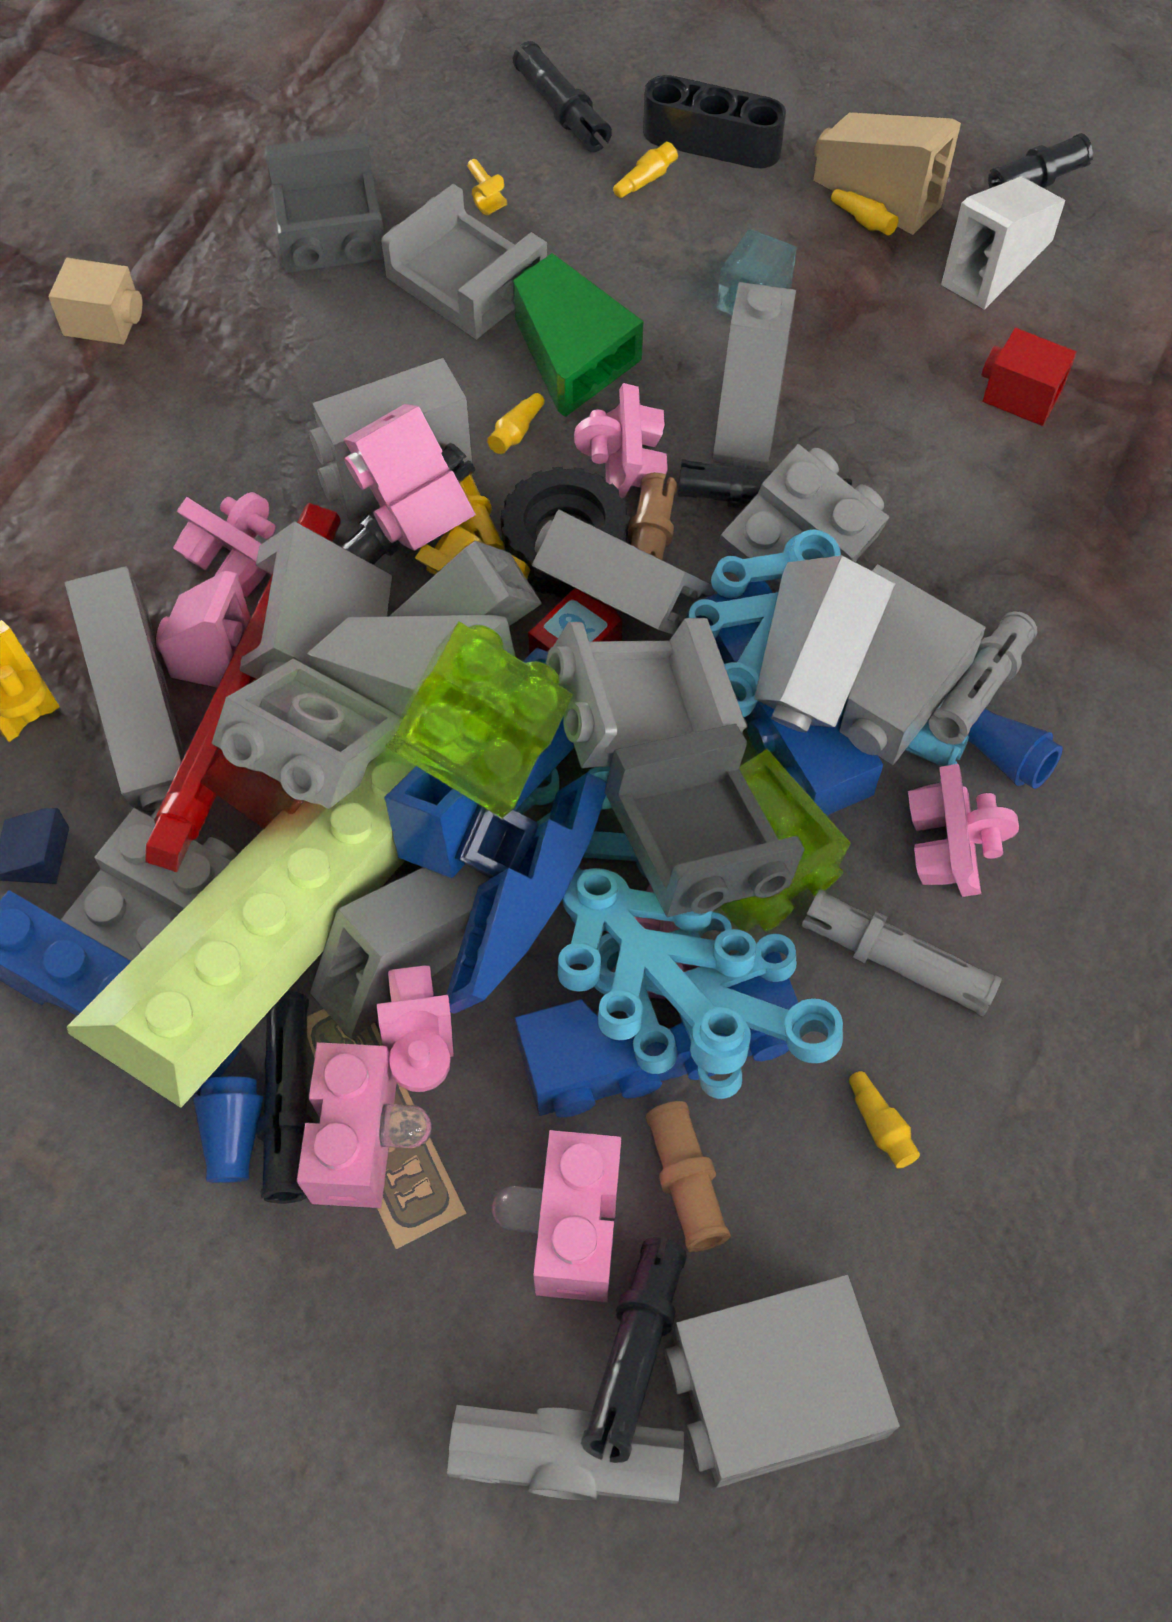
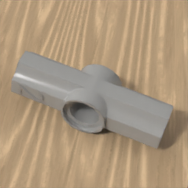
[447,1405,684,1504]

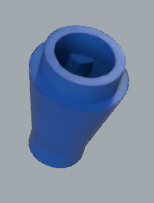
[968,708,1063,789]
[193,1077,264,1183]

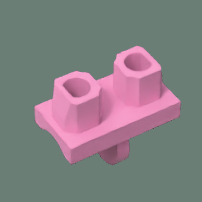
[574,383,668,499]
[173,492,275,597]
[908,764,1019,897]
[377,966,454,1092]

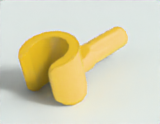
[467,159,507,216]

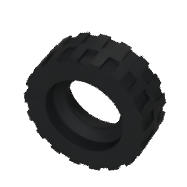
[500,467,629,597]

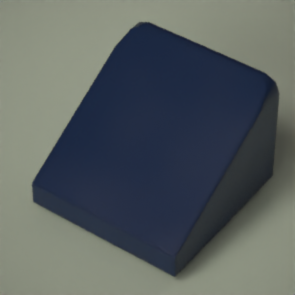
[455,796,539,878]
[0,808,69,884]

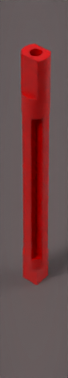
[145,503,341,872]

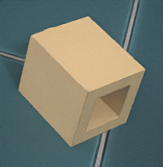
[48,258,142,345]

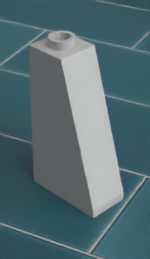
[64,566,185,811]

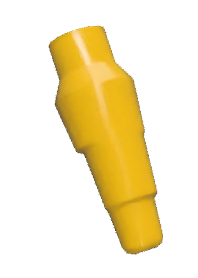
[613,142,678,198]
[831,189,899,236]
[487,393,545,454]
[849,1071,920,1169]

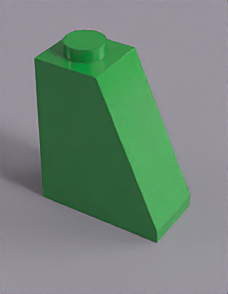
[513,253,644,417]

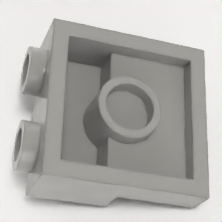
[718,444,889,592]
[211,658,406,809]
[61,808,238,961]

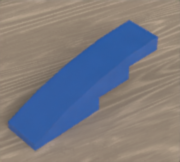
[446,773,607,1014]

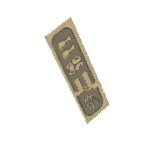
[307,1009,466,1249]

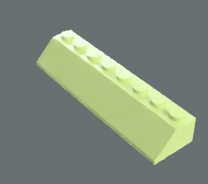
[67,693,499,1108]

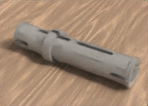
[929,611,1037,745]
[801,889,1002,1017]

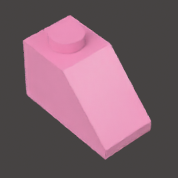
[156,571,251,688]

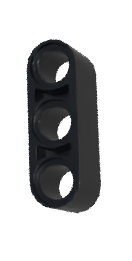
[643,75,786,169]

